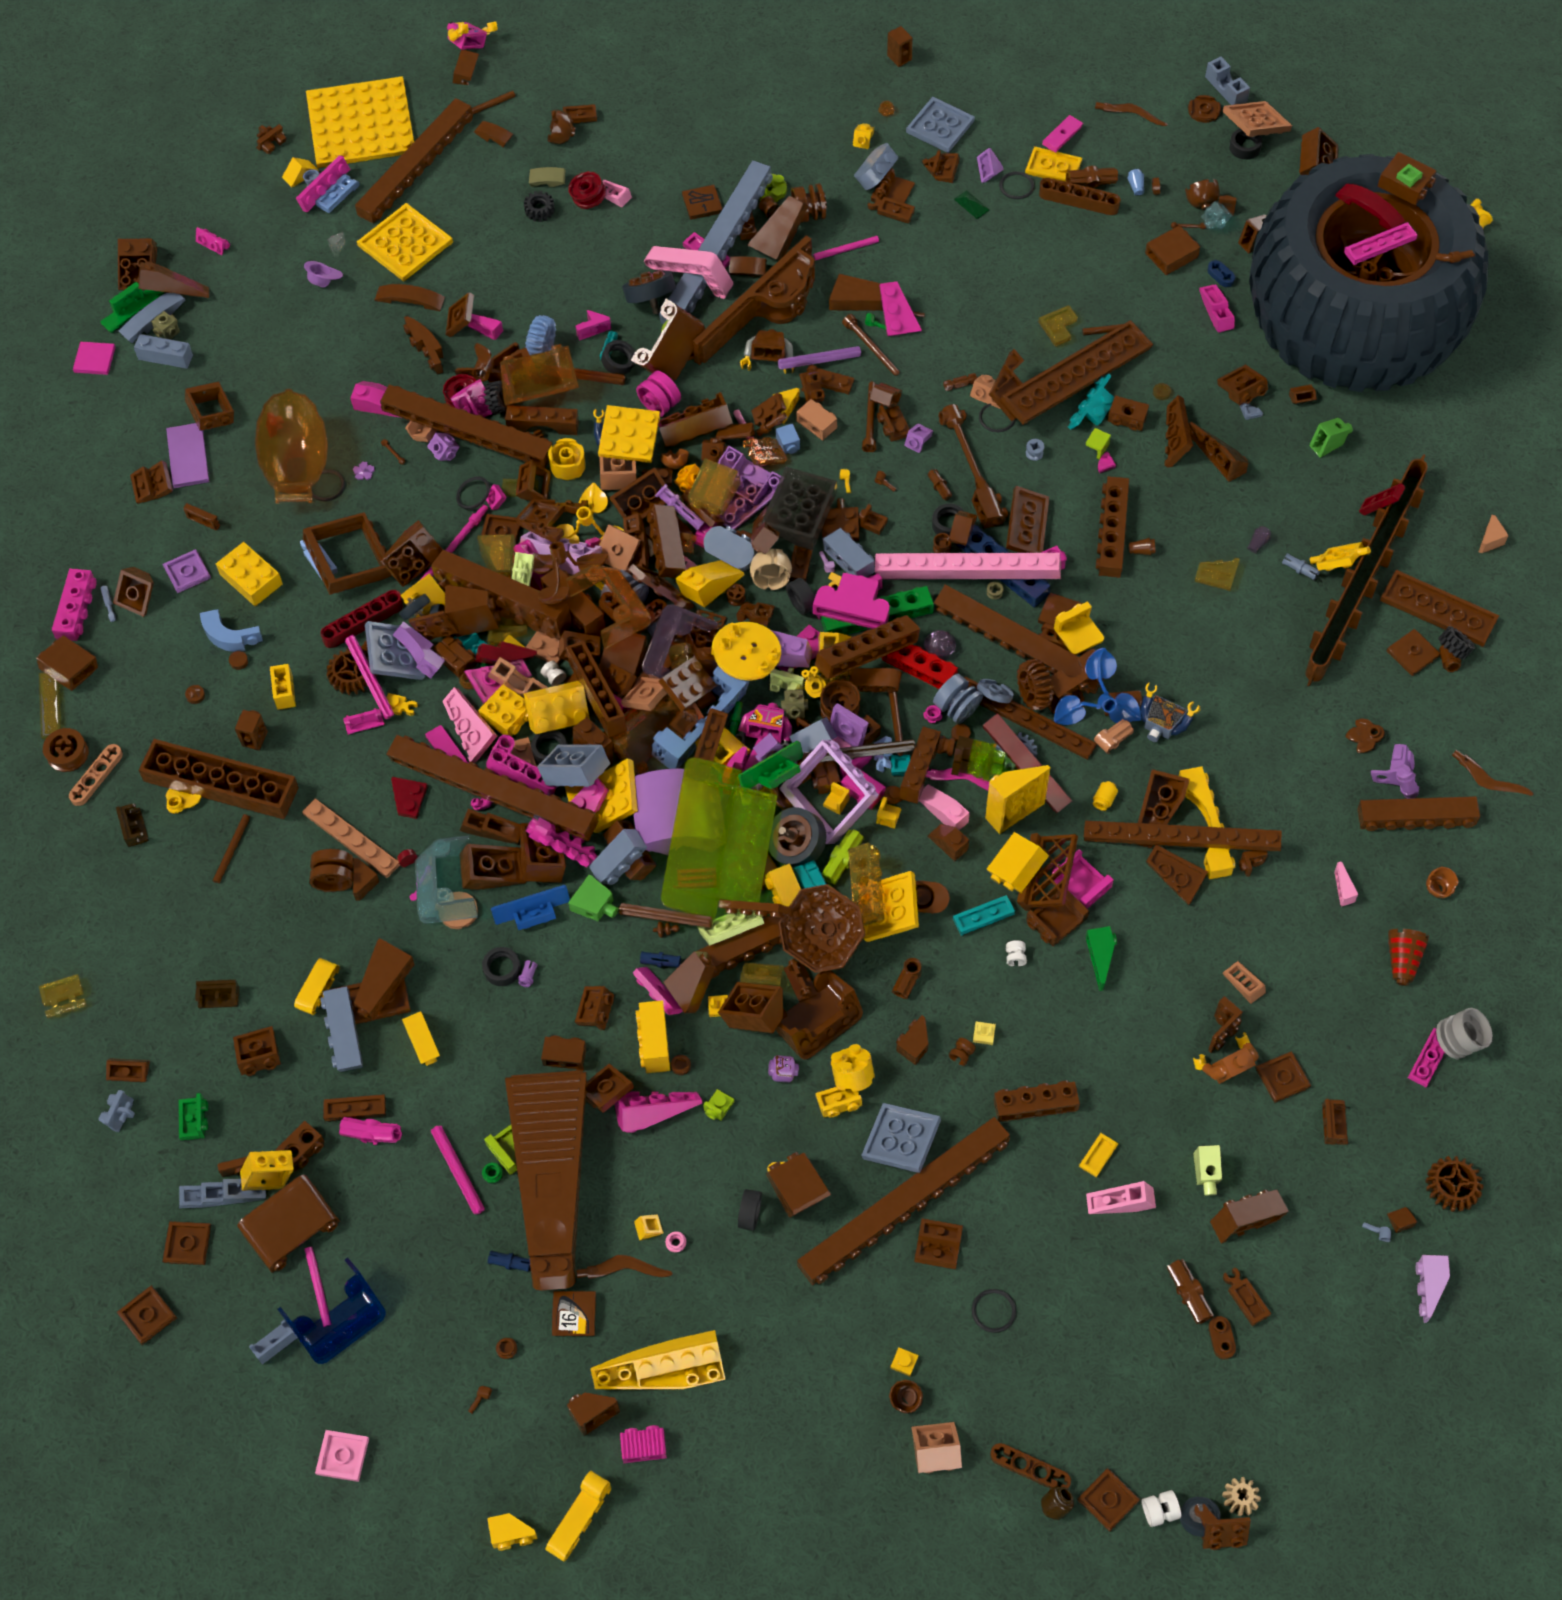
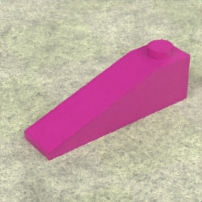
[614,1091,702,1133]

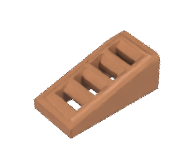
[1223,961,1266,1004]

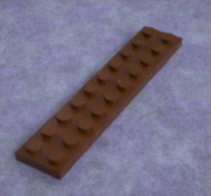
[1001,320,1153,425]

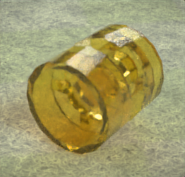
[668,643,693,671]

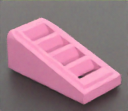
[602,180,632,207]
[1335,862,1358,907]

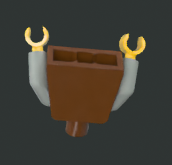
[740,329,794,374]

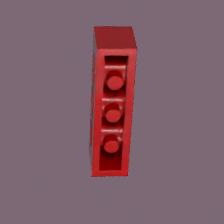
[882,644,958,689]

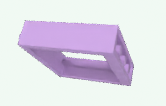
[779,740,879,844]

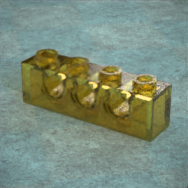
[848,842,885,926]

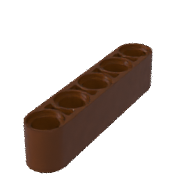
[1039,178,1120,215]

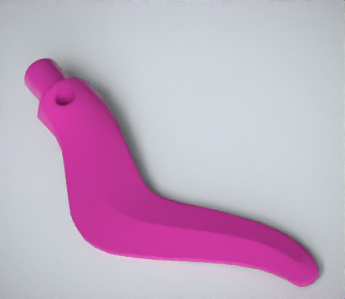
[926,768,989,791]

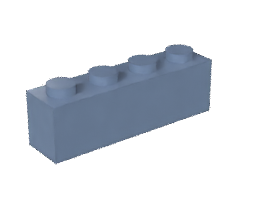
[321,986,363,1072]

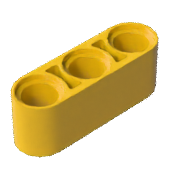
[294,958,339,1015]

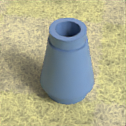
[1127,169,1144,195]

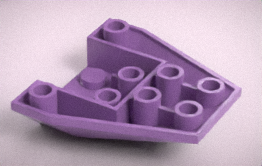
[707,446,788,530]

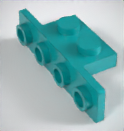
[1068,373,1114,429]

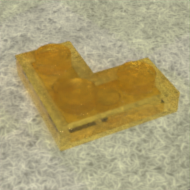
[1038,305,1078,347]

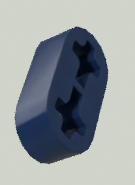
[1207,260,1235,287]

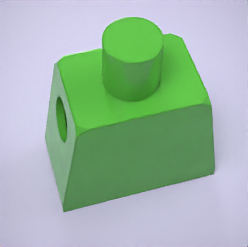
[1309,418,1353,458]
[568,875,618,921]

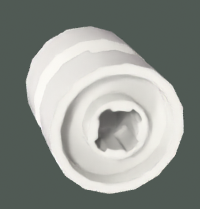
[1142,1490,1181,1527]

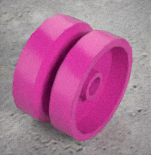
[636,371,681,417]

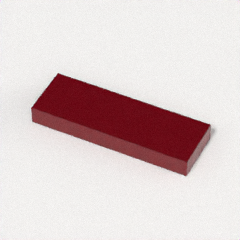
[1359,483,1405,515]

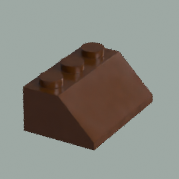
[1299,127,1339,175]
[609,467,669,519]
[718,982,783,1033]

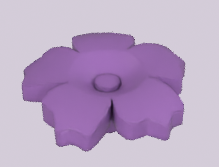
[353,461,375,480]

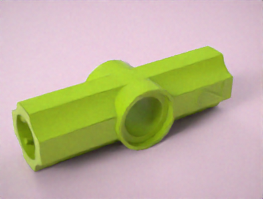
[822,829,863,885]

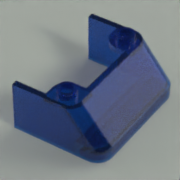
[277,1257,386,1364]

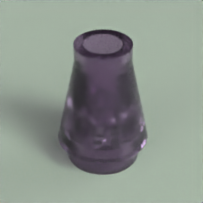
[1247,526,1272,554]

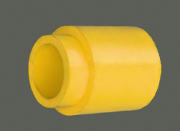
[1093,781,1118,811]

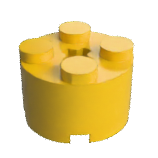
[548,438,586,480]
[831,1044,875,1092]

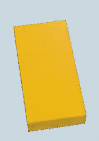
[1079,1133,1118,1178]

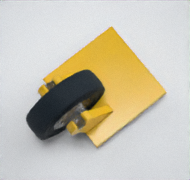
[399,573,445,620]

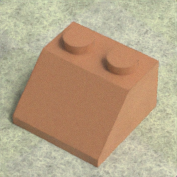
[600,457,636,490]
[911,1422,962,1473]

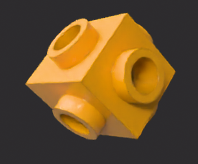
[674,464,707,492]

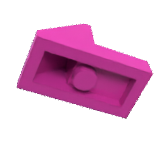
[575,310,611,340]

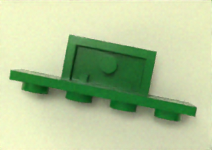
[100,282,164,333]
[738,741,803,791]

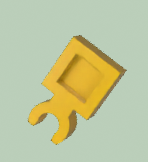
[386,693,418,716]

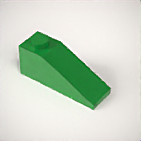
[1085,926,1117,991]

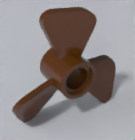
[455,343,511,384]

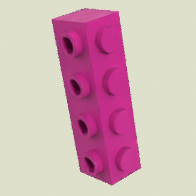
[52,568,96,641]

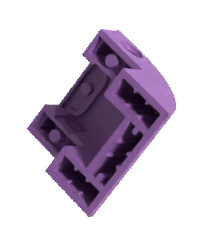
[634,769,727,855]

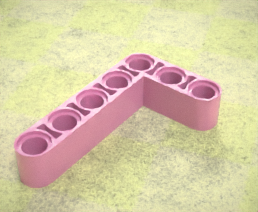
[644,246,733,299]

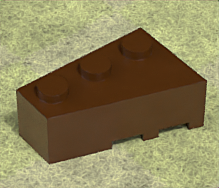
[1210,1189,1289,1244]

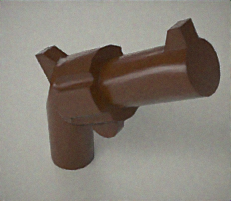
[1436,250,1475,263]

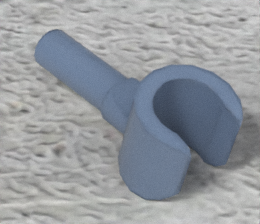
[1362,1222,1391,1242]

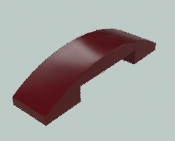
[1336,184,1405,230]

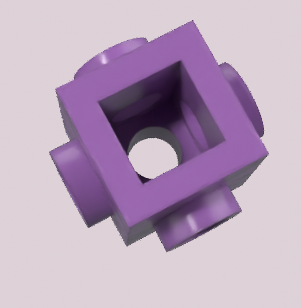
[427,433,460,461]

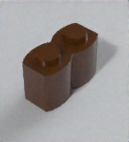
[868,383,902,408]

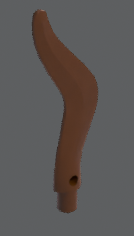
[1095,102,1168,126]
[1452,750,1533,796]
[576,1255,673,1279]

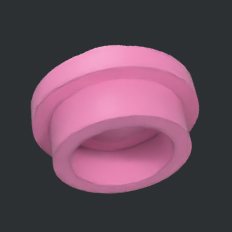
[665,1232,686,1253]

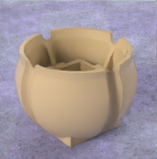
[750,548,792,590]

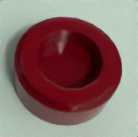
[397,849,418,867]

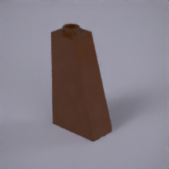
[748,196,808,261]
[829,274,883,311]
[354,938,415,1021]

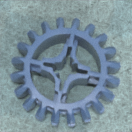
[525,315,556,363]

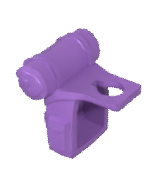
[1371,744,1419,799]

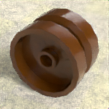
[309,849,354,892]

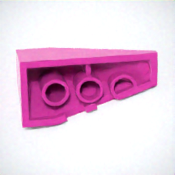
[351,381,401,418]

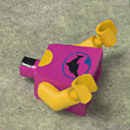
[447,22,498,49]

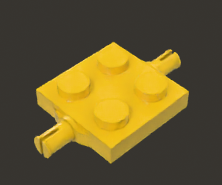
[1310,542,1371,571]

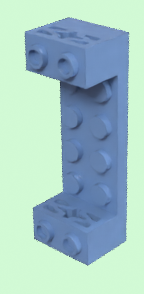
[651,666,749,769]

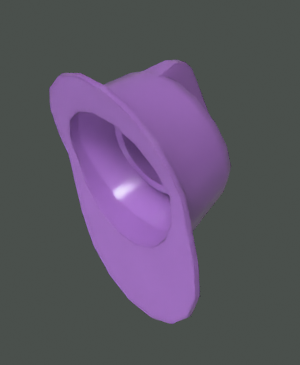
[304,261,343,287]

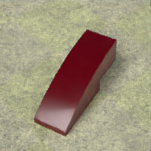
[475,641,537,664]

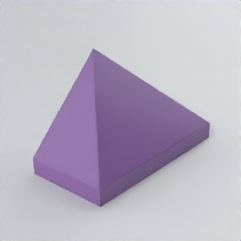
[977,148,1004,183]

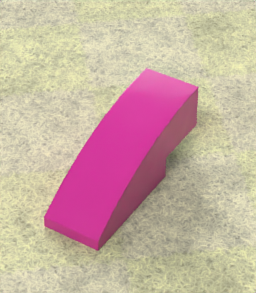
[1199,284,1234,332]

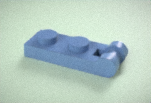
[315,174,359,213]

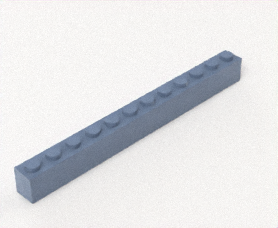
[659,160,773,324]

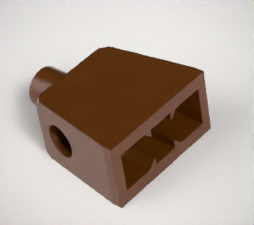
[1238,215,1267,254]

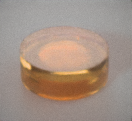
[1153,383,1171,400]

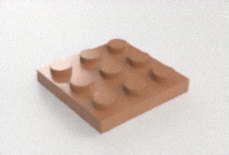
[1223,101,1292,137]

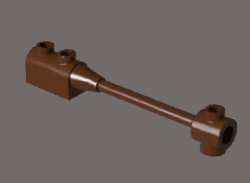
[939,404,1008,529]

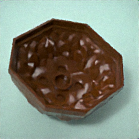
[778,884,866,973]

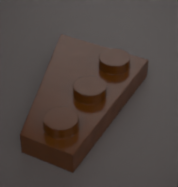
[1146,845,1208,905]

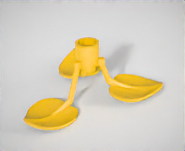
[556,483,624,545]

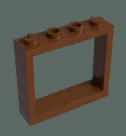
[303,512,391,595]

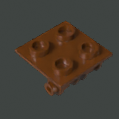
[872,168,915,203]

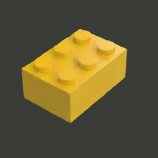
[216,542,283,606]
[524,681,590,734]
[636,1000,670,1074]

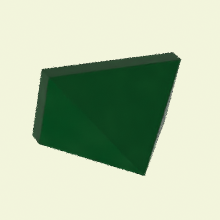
[954,190,989,219]

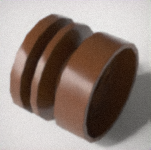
[791,183,827,223]
[820,679,860,722]

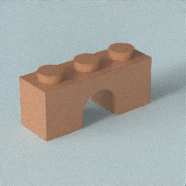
[488,657,548,699]

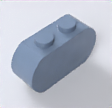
[854,143,898,190]
[703,526,758,571]

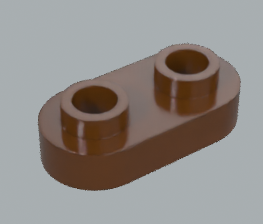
[1208,1316,1236,1360]

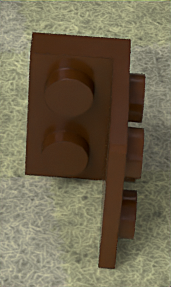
[1208,996,1243,1053]

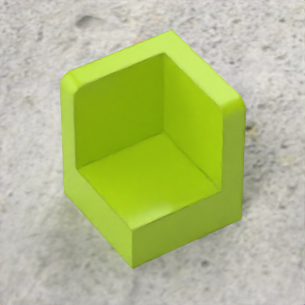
[1086,428,1111,460]

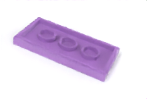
[166,423,209,488]

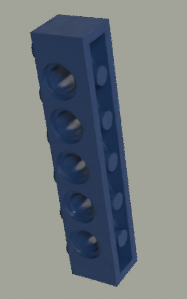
[954,525,1050,608]

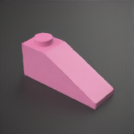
[919,784,969,830]
[1086,1181,1156,1214]

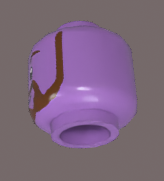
[768,1055,799,1082]

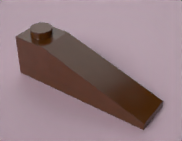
[139,262,209,298]
[1189,422,1249,482]

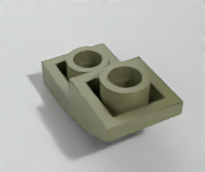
[529,167,566,187]

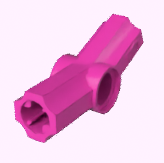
[339,1117,402,1145]

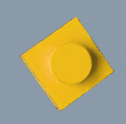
[890,1347,918,1376]

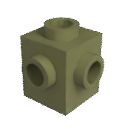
[151,311,180,340]
[781,689,808,719]

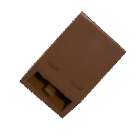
[118,238,157,290]
[380,520,443,587]
[683,622,721,676]

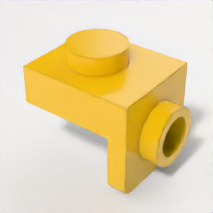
[853,123,874,149]

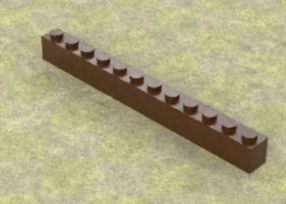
[386,735,599,841]
[797,1117,1010,1286]

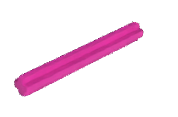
[346,635,394,719]
[431,1126,484,1214]

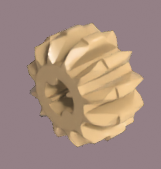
[1222,1477,1261,1516]

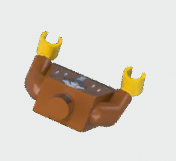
[1193,1032,1259,1084]

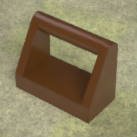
[516,460,551,501]

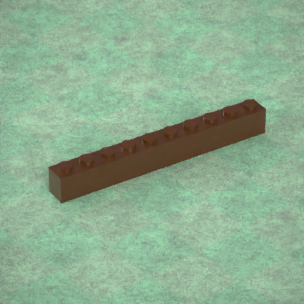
[355,98,473,223]
[380,384,552,468]
[934,584,1104,695]

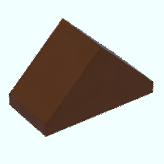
[949,510,977,546]
[353,858,379,901]

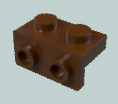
[604,663,637,699]

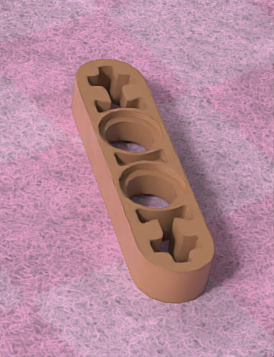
[69,744,123,806]

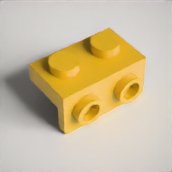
[816,1087,862,1118]

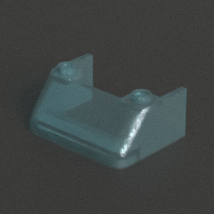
[415,835,478,923]

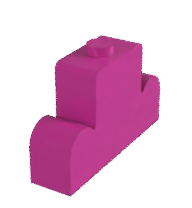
[813,573,889,629]

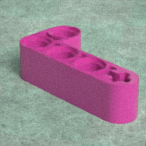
[486,735,558,796]

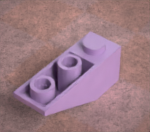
[1416,1255,1450,1323]

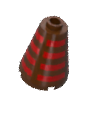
[1388,929,1429,986]

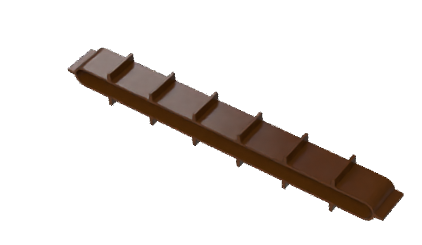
[1305,454,1428,686]

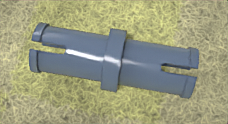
[1282,553,1320,581]

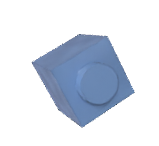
[776,424,800,455]

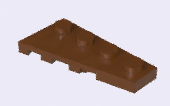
[1165,395,1193,467]

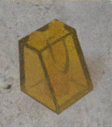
[688,458,741,515]
[477,535,516,579]

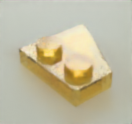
[1195,558,1240,591]
[487,616,528,646]

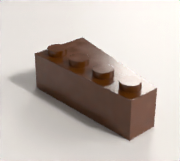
[658,392,733,447]

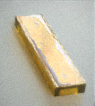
[39,672,61,740]

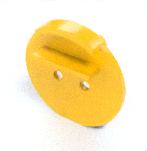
[711,622,781,681]

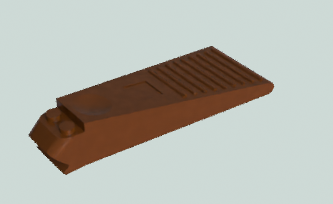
[505,1070,587,1290]

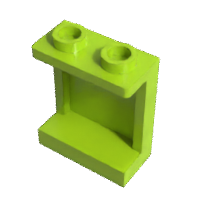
[484,1125,517,1175]

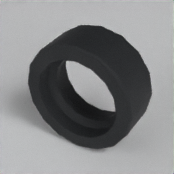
[1229,128,1262,160]
[601,340,635,375]
[932,504,964,536]
[786,578,815,615]
[531,730,567,764]
[482,947,521,986]
[738,1189,762,1231]

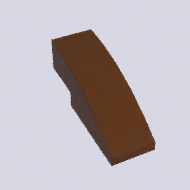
[459,808,521,844]

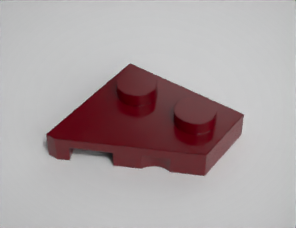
[391,777,428,819]

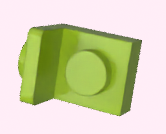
[703,1089,734,1120]

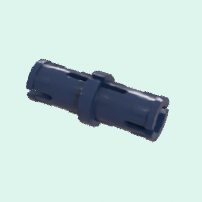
[640,951,681,968]
[488,1250,530,1272]

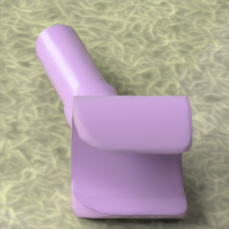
[819,551,835,573]

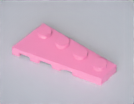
[443,687,497,763]

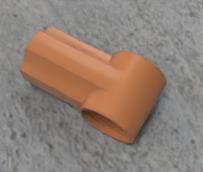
[1094,719,1133,754]

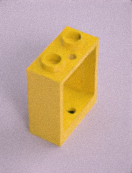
[240,1150,293,1191]

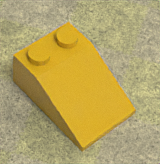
[676,560,745,607]

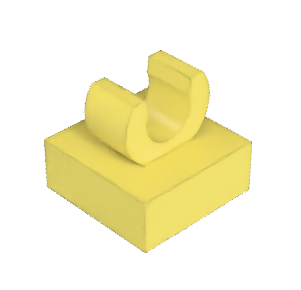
[973,1022,996,1045]

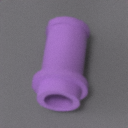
[518,960,537,987]

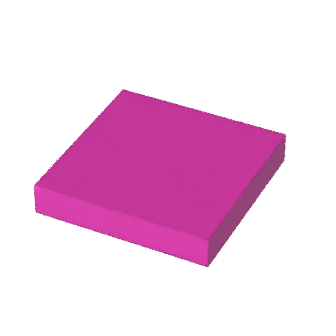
[73,342,115,375]

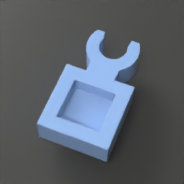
[873,736,892,772]

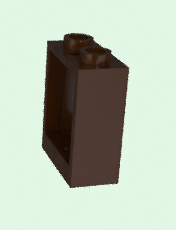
[185,381,234,431]

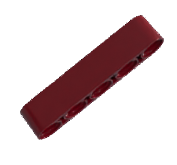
[320,590,403,648]

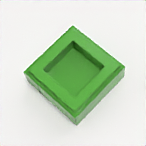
[1396,164,1423,187]

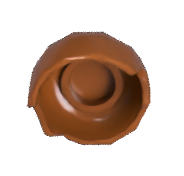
[660,449,689,469]
[1426,867,1458,899]

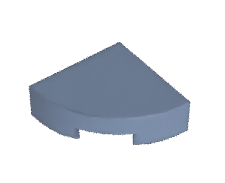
[1240,403,1263,420]

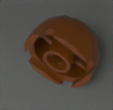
[547,109,576,144]
[1185,179,1220,210]

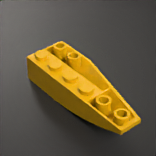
[591,1330,725,1389]

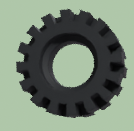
[524,191,555,222]
[484,380,514,414]
[1438,626,1475,660]

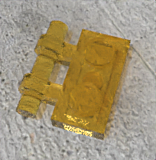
[39,974,87,1018]

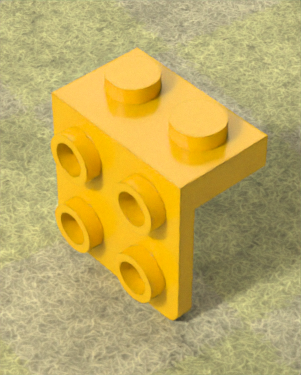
[1054,601,1104,655]

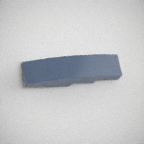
[119,292,185,343]
[179,1179,266,1209]

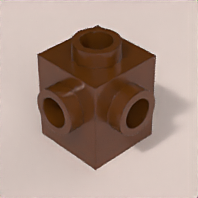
[701,438,728,464]

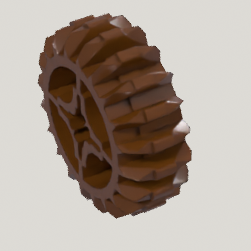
[327,648,377,696]
[1017,659,1054,710]
[1425,1156,1483,1212]

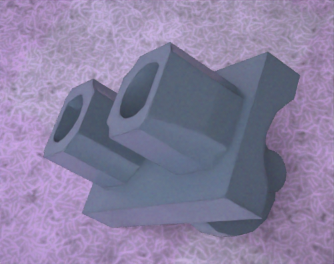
[99,1090,135,1132]

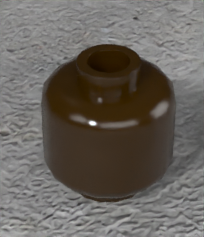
[1041,1486,1074,1520]

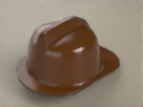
[916,880,950,913]

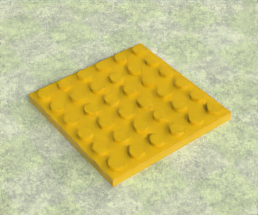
[306,76,414,169]

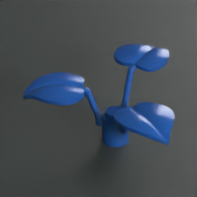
[1054,648,1141,725]

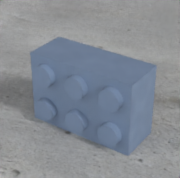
[537,745,610,787]

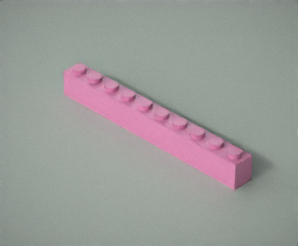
[875,553,1061,579]

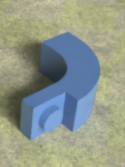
[200,609,263,652]

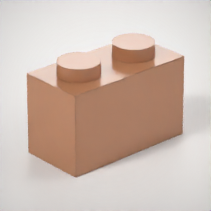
[797,399,837,441]

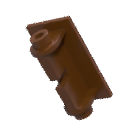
[784,959,817,1002]

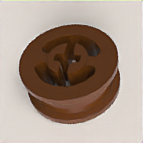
[43,728,89,772]

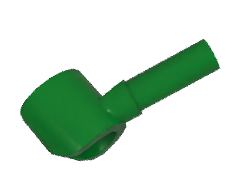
[865,313,886,330]

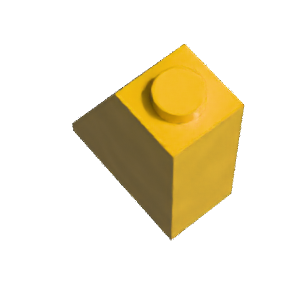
[402,1011,440,1066]

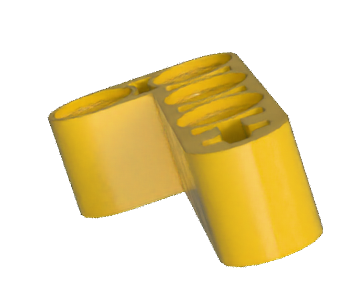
[545,1471,611,1562]

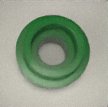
[482,1163,503,1183]

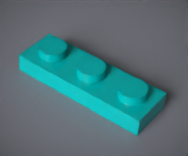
[953,895,1015,935]

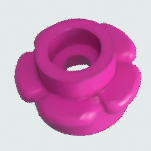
[924,705,942,723]

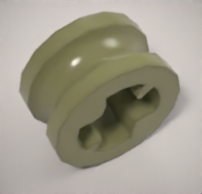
[987,582,1003,600]

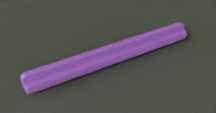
[778,346,861,369]

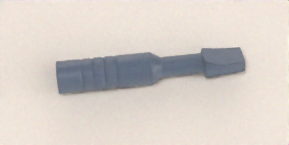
[100,586,116,622]

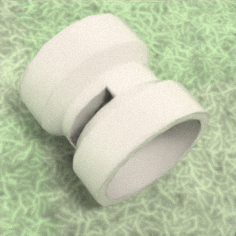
[541,661,567,686]
[1006,941,1027,966]

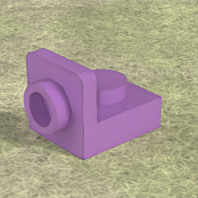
[905,424,933,453]

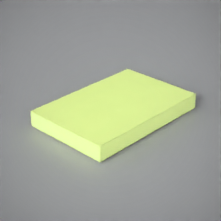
[698,912,764,945]

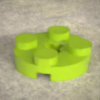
[759,174,787,202]

